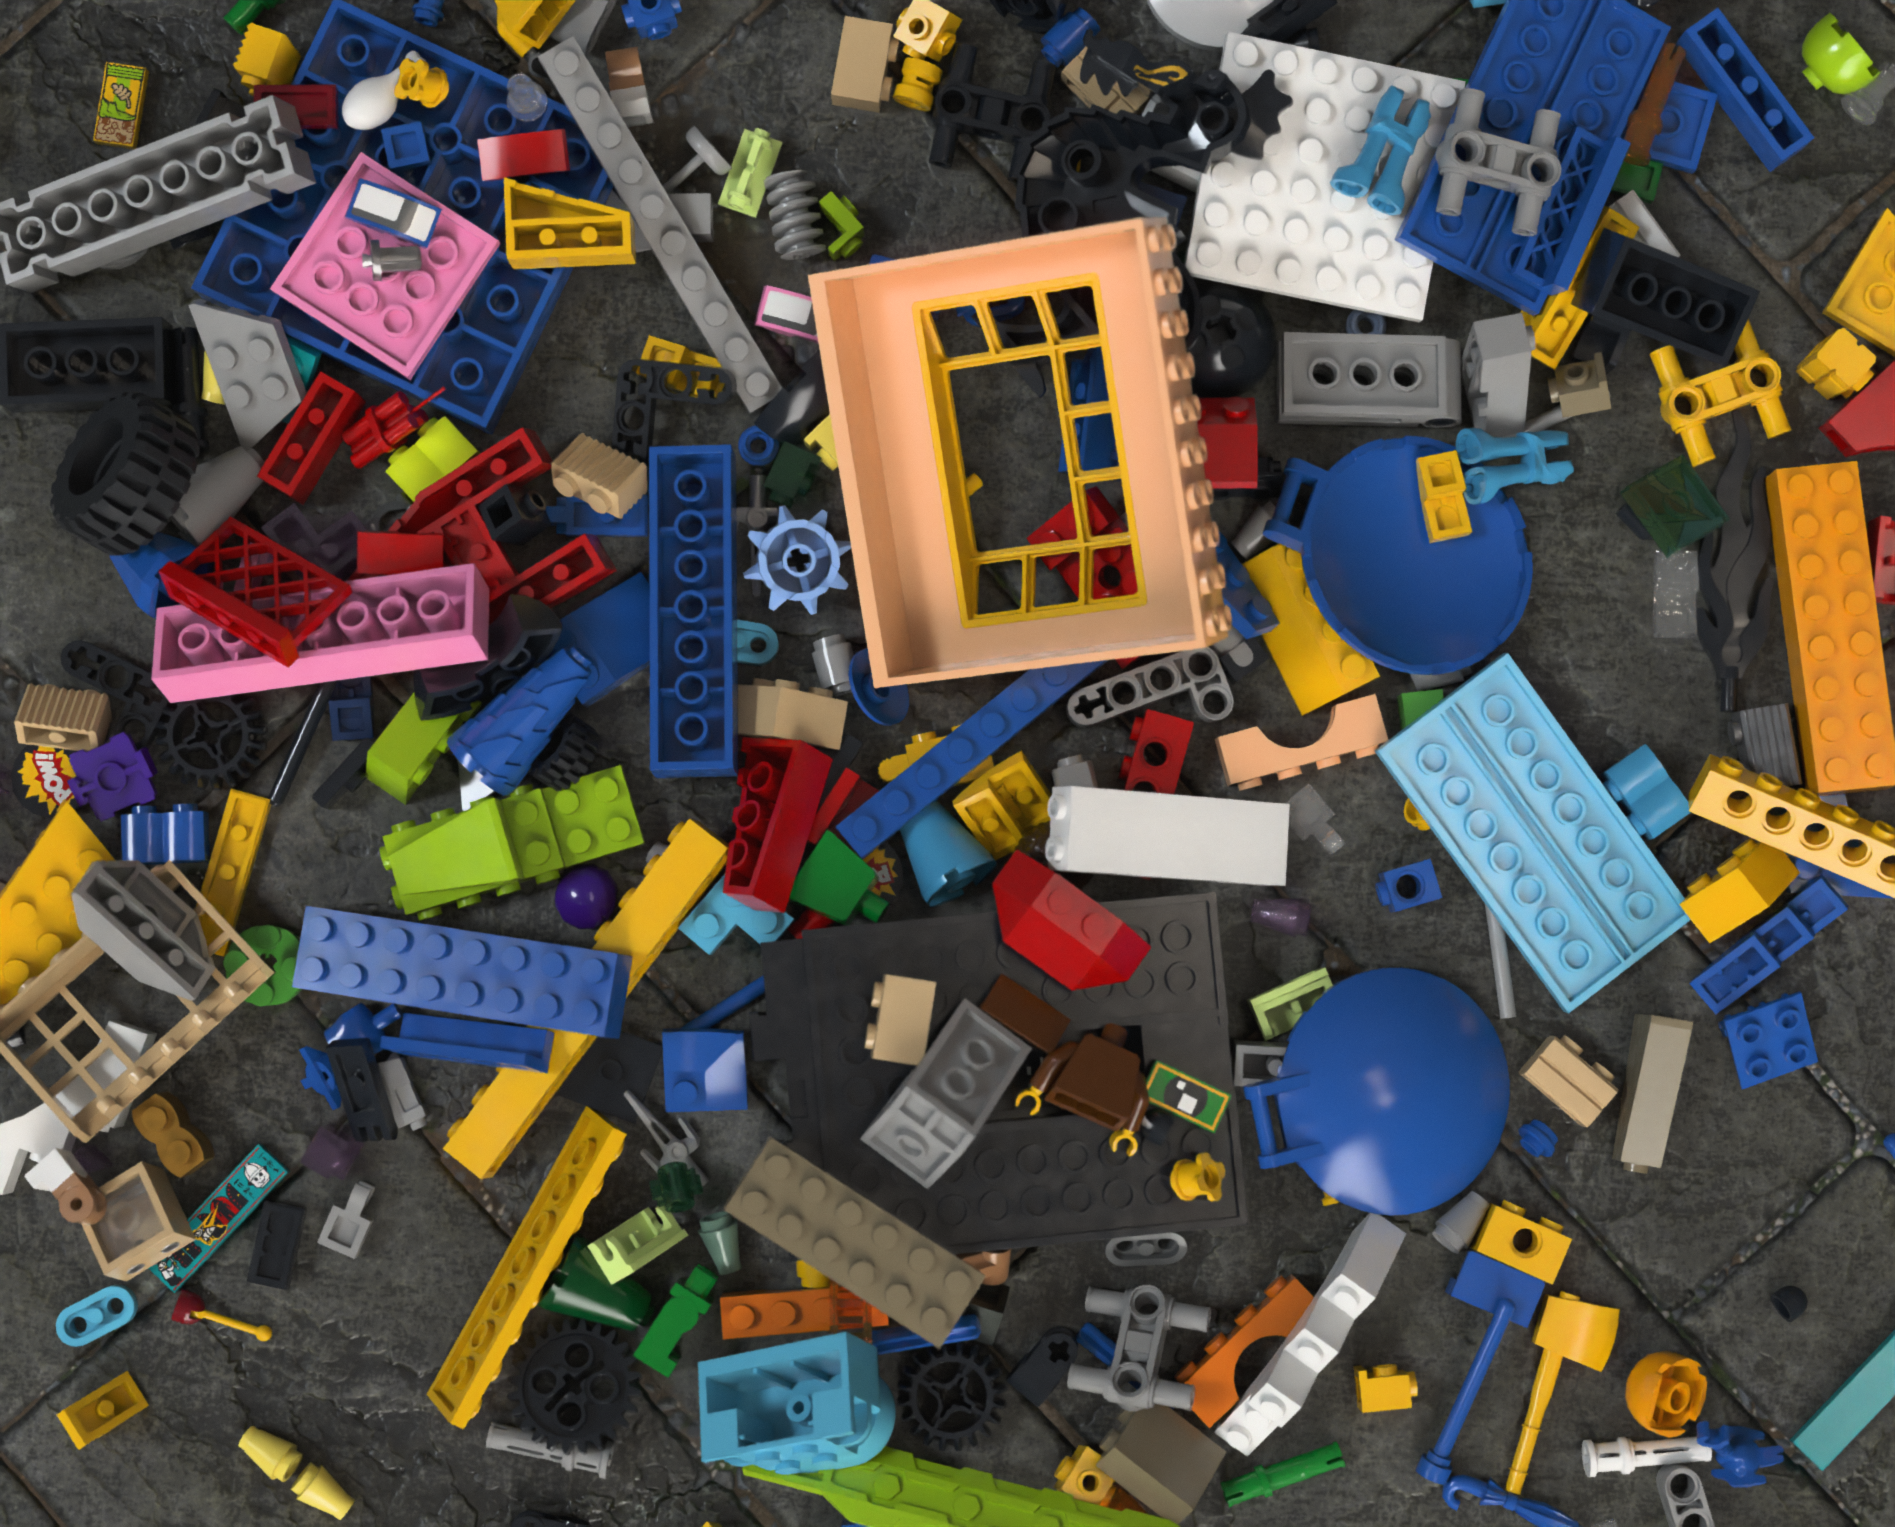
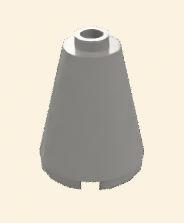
[167,446,265,547]

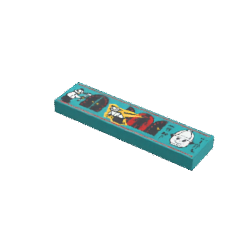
[148,1143,290,1293]

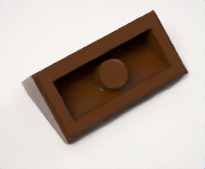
[979,973,1071,1055]

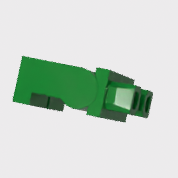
[633,1263,719,1378]

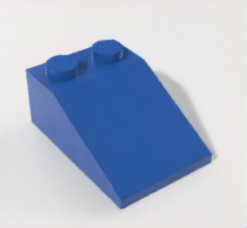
[549,572,650,708]

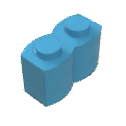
[1601,744,1691,840]

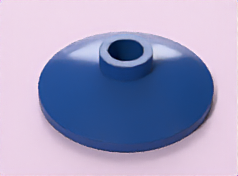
[849,648,909,726]

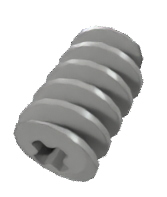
[764,170,826,260]

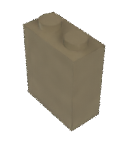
[1095,1404,1227,1525]

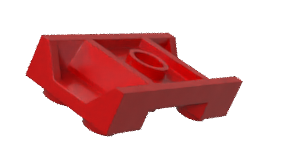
[1026,486,1141,669]

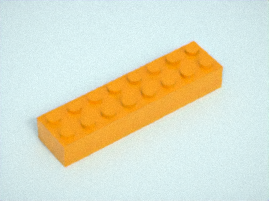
[1764,461,1895,796]

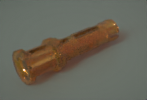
[1624,43,1687,166]

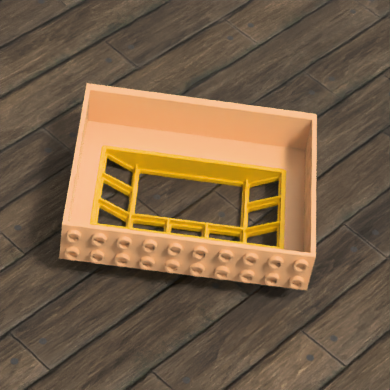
[808,217,1232,688]

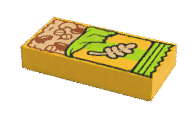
[93,62,149,150]

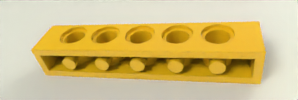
[1688,754,1895,898]

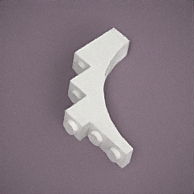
[0,1020,157,1195]
[1214,1213,1406,1457]

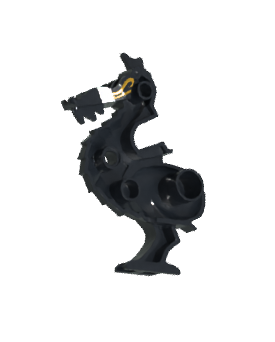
[971,28,1293,398]

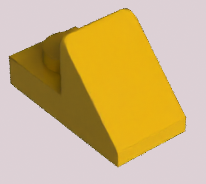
[57,1371,149,1450]

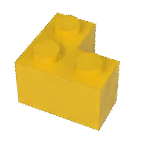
[1679,838,1800,943]

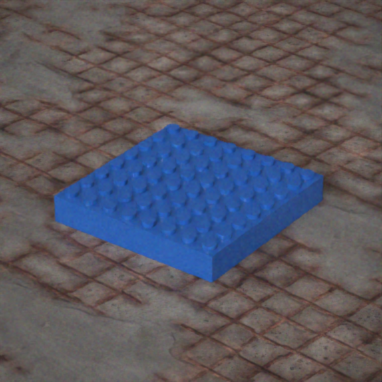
[191,0,613,435]

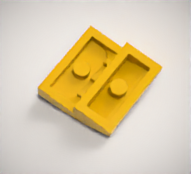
[952,751,1052,860]

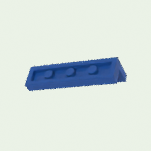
[1510,126,1631,296]
[379,1013,555,1074]

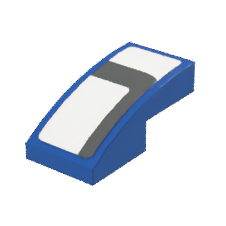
[344,178,442,249]

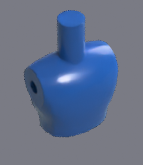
[324,1003,403,1055]

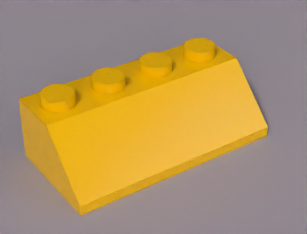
[1242,544,1380,716]

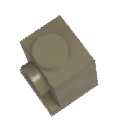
[1548,352,1612,418]

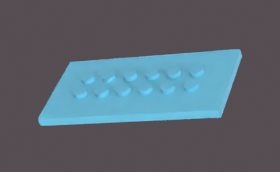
[1375,653,1691,1014]

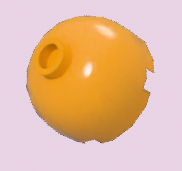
[1625,1351,1707,1438]

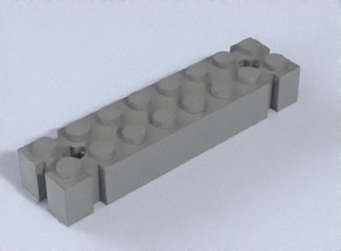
[0,95,316,293]

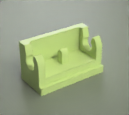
[1247,967,1333,1041]
[588,1204,689,1285]

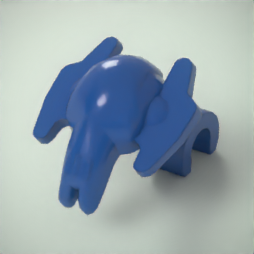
[1696,1421,1784,1488]

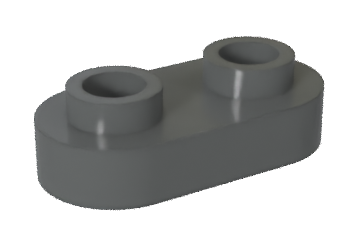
[1104,1231,1187,1267]

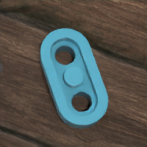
[737,619,779,666]
[56,1285,138,1347]

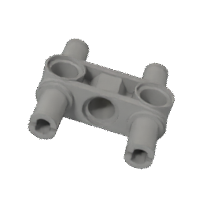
[1436,88,1561,236]
[1067,1285,1211,1412]

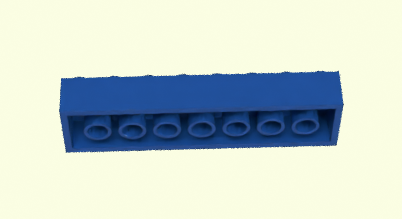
[649,444,738,778]
[292,906,633,1039]

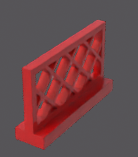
[159,516,353,668]

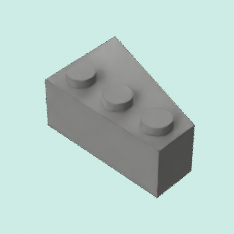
[1461,313,1536,437]

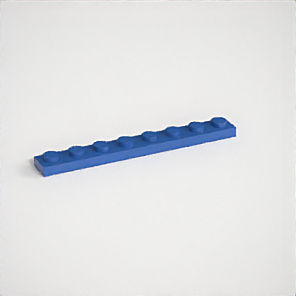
[835,660,1108,860]

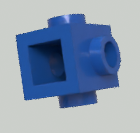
[621,0,682,40]

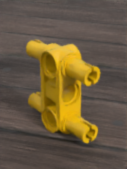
[1649,317,1792,467]

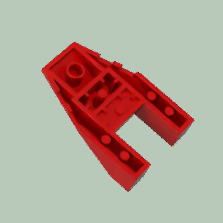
[347,427,617,625]

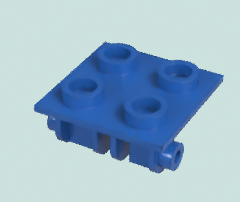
[1718,991,1818,1090]

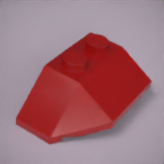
[992,849,1152,991]

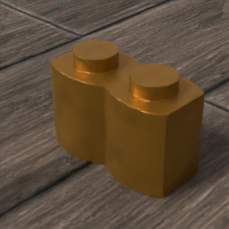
[132,1092,214,1178]

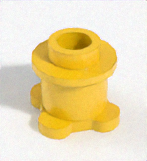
[394,58,449,108]
[1170,1152,1225,1202]

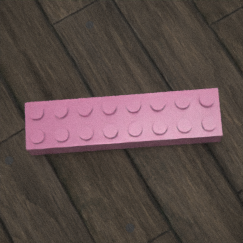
[151,563,489,703]

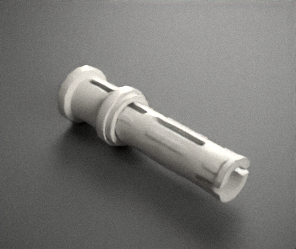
[1582,1437,1712,1477]

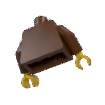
[1016,1023,1150,1156]

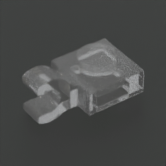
[1285,783,1345,855]

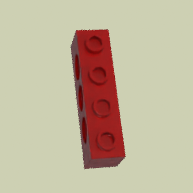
[1118,709,1194,881]

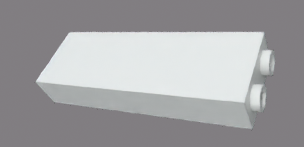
[1045,786,1290,886]

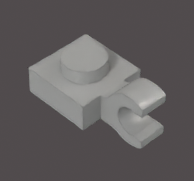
[317,1180,375,1259]

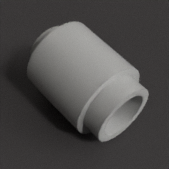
[812,634,854,697]

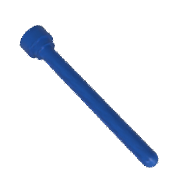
[1415,1298,1515,1485]

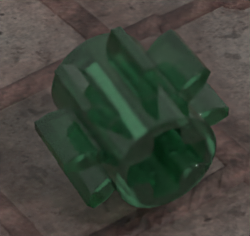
[649,1162,703,1213]

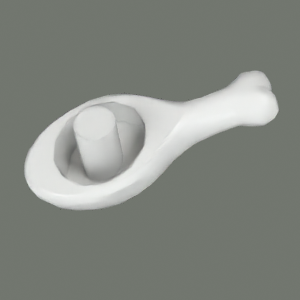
[342,51,426,130]

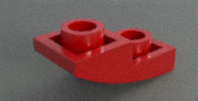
[477,129,570,181]
[357,531,443,575]

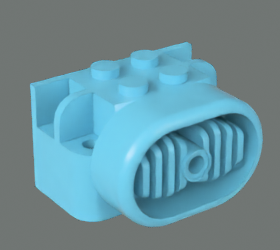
[698,1332,896,1475]

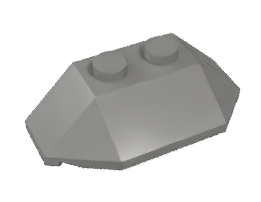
[71,860,215,1001]

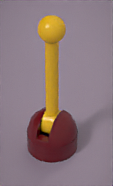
[171,1289,272,1342]

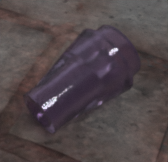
[1250,898,1312,938]

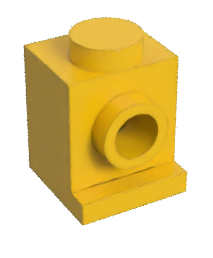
[1353,1364,1418,1413]

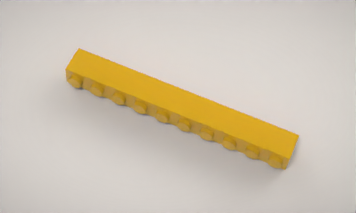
[443,818,729,1179]

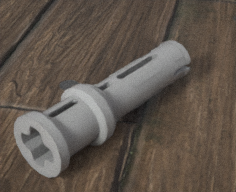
[486,1421,614,1479]

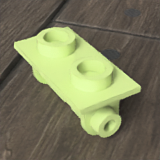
[718,128,783,218]

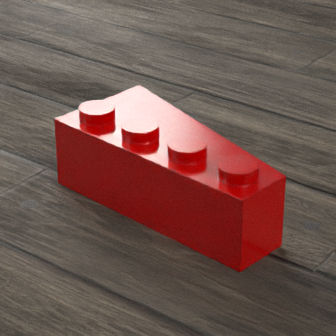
[723,737,833,913]

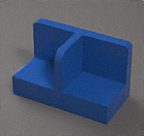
[1445,1250,1545,1328]

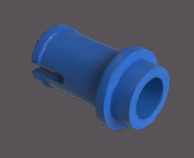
[412,0,445,27]

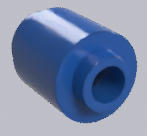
[1041,7,1101,68]

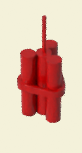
[341,386,446,469]

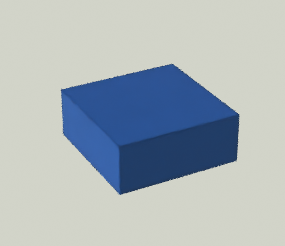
[381,121,432,172]

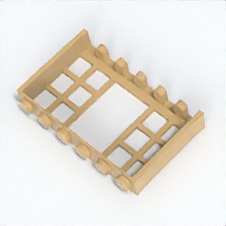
[0,860,275,1143]

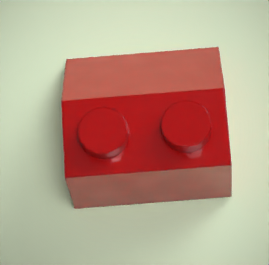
[1197,397,1258,489]

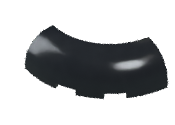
[754,349,830,445]
[413,594,563,721]

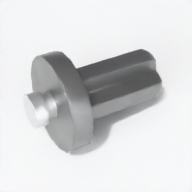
[362,240,422,281]

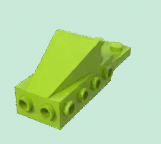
[379,765,646,921]

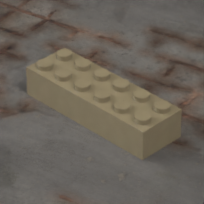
[723,1135,986,1349]

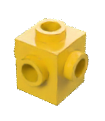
[893,0,963,62]
[1053,1445,1116,1507]

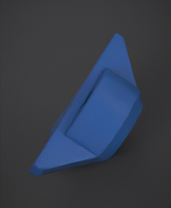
[299,1046,342,1110]

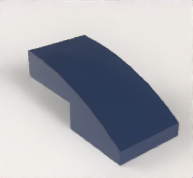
[329,676,374,741]

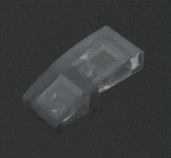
[1653,550,1699,639]

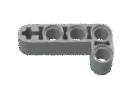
[1066,647,1234,728]

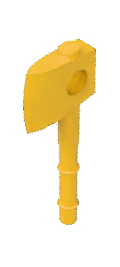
[1504,1291,1620,1495]

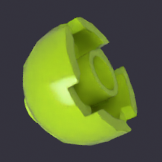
[1802,13,1881,94]

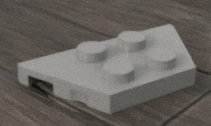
[188,299,307,451]

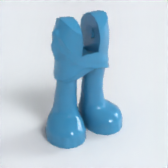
[1330,85,1431,215]
[1456,427,1574,505]

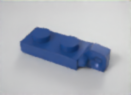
[545,495,648,537]

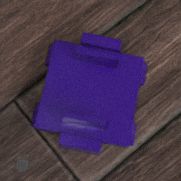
[67,732,158,822]

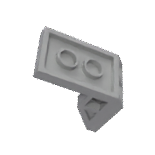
[860,998,1032,1189]

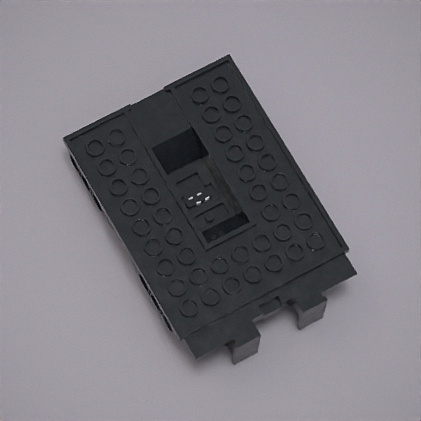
[748,892,1249,1262]

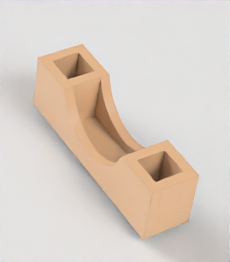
[1215,694,1388,791]

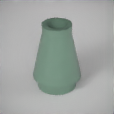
[698,1211,742,1275]

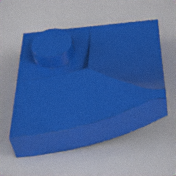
[662,1028,748,1112]

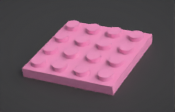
[270,152,500,380]

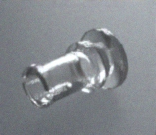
[1841,62,1895,125]
[506,74,548,122]

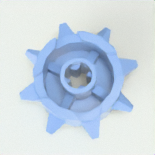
[743,505,851,615]

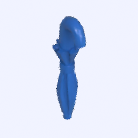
[1442,1475,1583,1527]

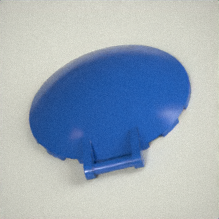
[1263,436,1533,675]
[1243,967,1510,1215]

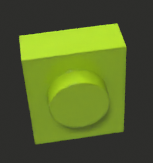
[819,191,864,261]

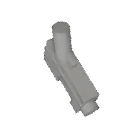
[377,1053,430,1131]

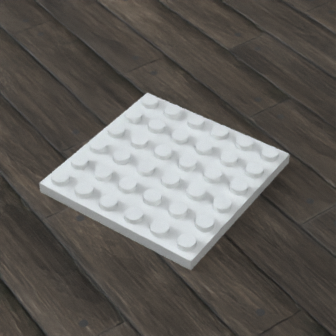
[1184,31,1466,323]

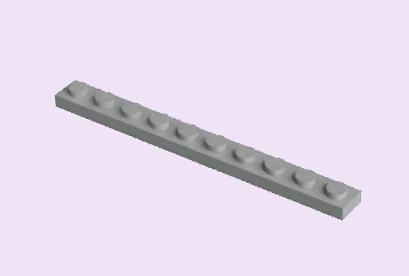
[538,36,782,413]

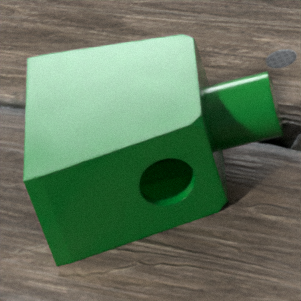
[789,830,890,926]

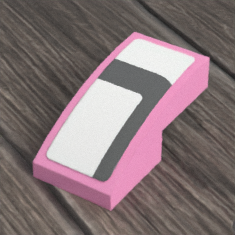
[754,285,819,344]

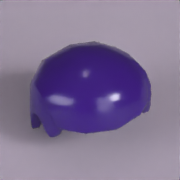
[555,864,618,930]

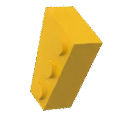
[504,177,636,269]

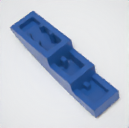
[1689,875,1849,1015]

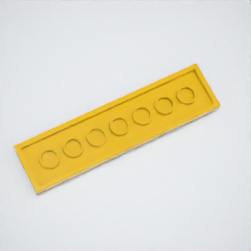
[426,1106,627,1429]

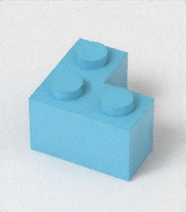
[678,874,796,955]

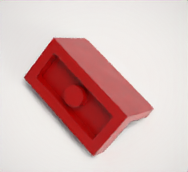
[807,767,879,853]

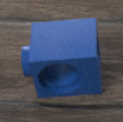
[1375,858,1443,913]

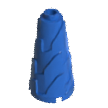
[447,645,592,796]

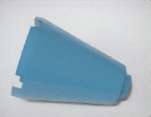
[900,800,997,907]

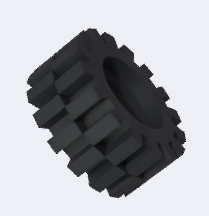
[528,712,599,791]

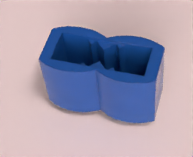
[121,804,210,865]

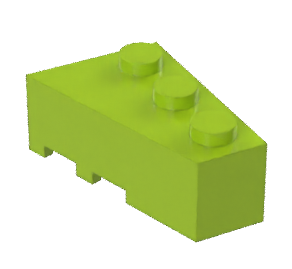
[366,693,482,805]

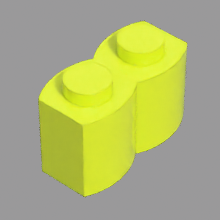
[385,416,480,502]

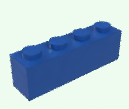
[1675,8,1814,172]

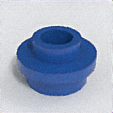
[738,425,779,466]
[1518,1119,1558,1157]

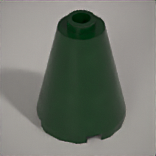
[537,1232,655,1331]

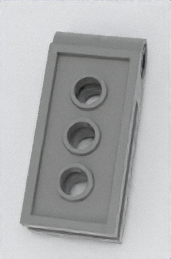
[1276,332,1462,428]

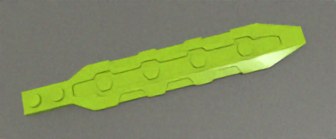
[742,1446,1180,1527]

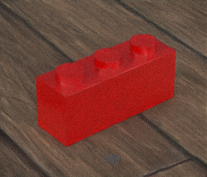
[257,371,366,505]

